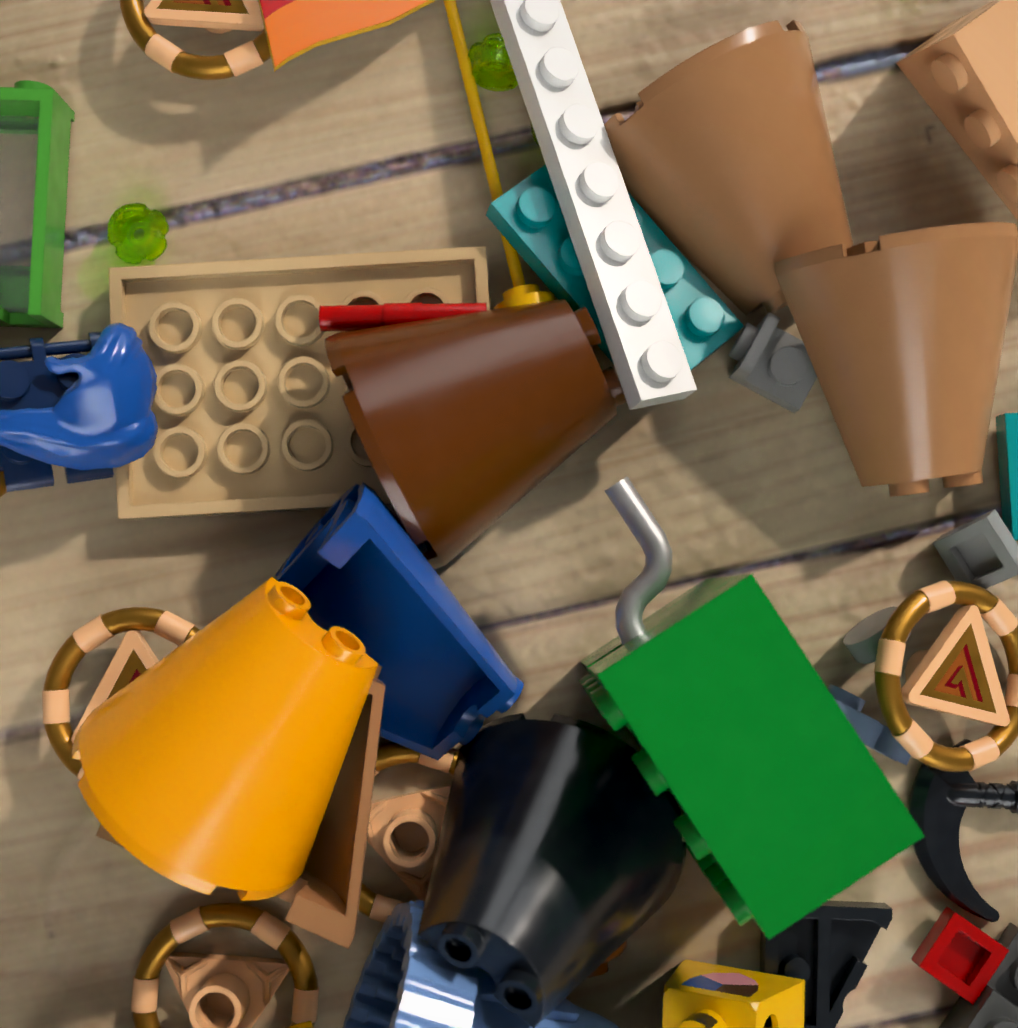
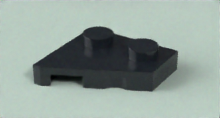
[760,900,892,1028]

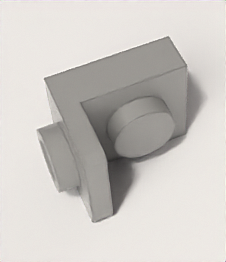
[728,312,817,413]

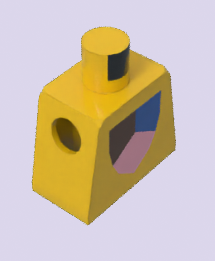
[662,959,805,1028]

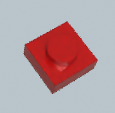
[911,906,1009,1005]

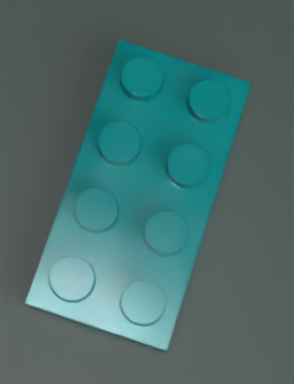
[486,164,744,371]

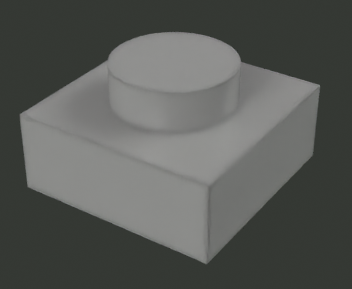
[933,509,1018,589]

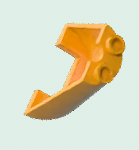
[72,577,379,901]

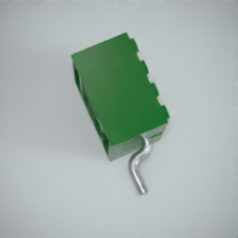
[578,476,925,940]

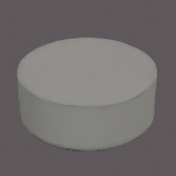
[843,607,911,664]

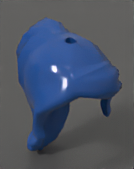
[0,323,158,470]

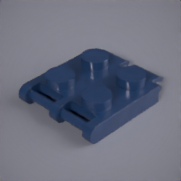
[0,332,114,492]

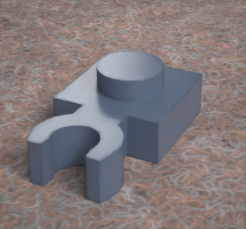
[827,684,911,765]

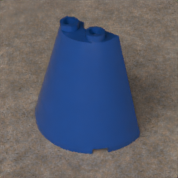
[275,482,524,760]

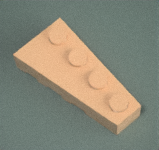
[896,0,1018,221]

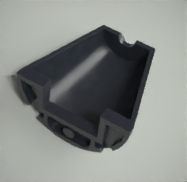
[418,713,687,1028]

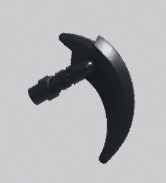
[908,739,1018,922]

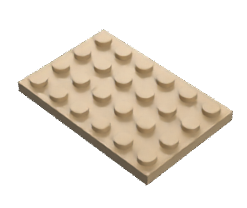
[108,246,490,521]

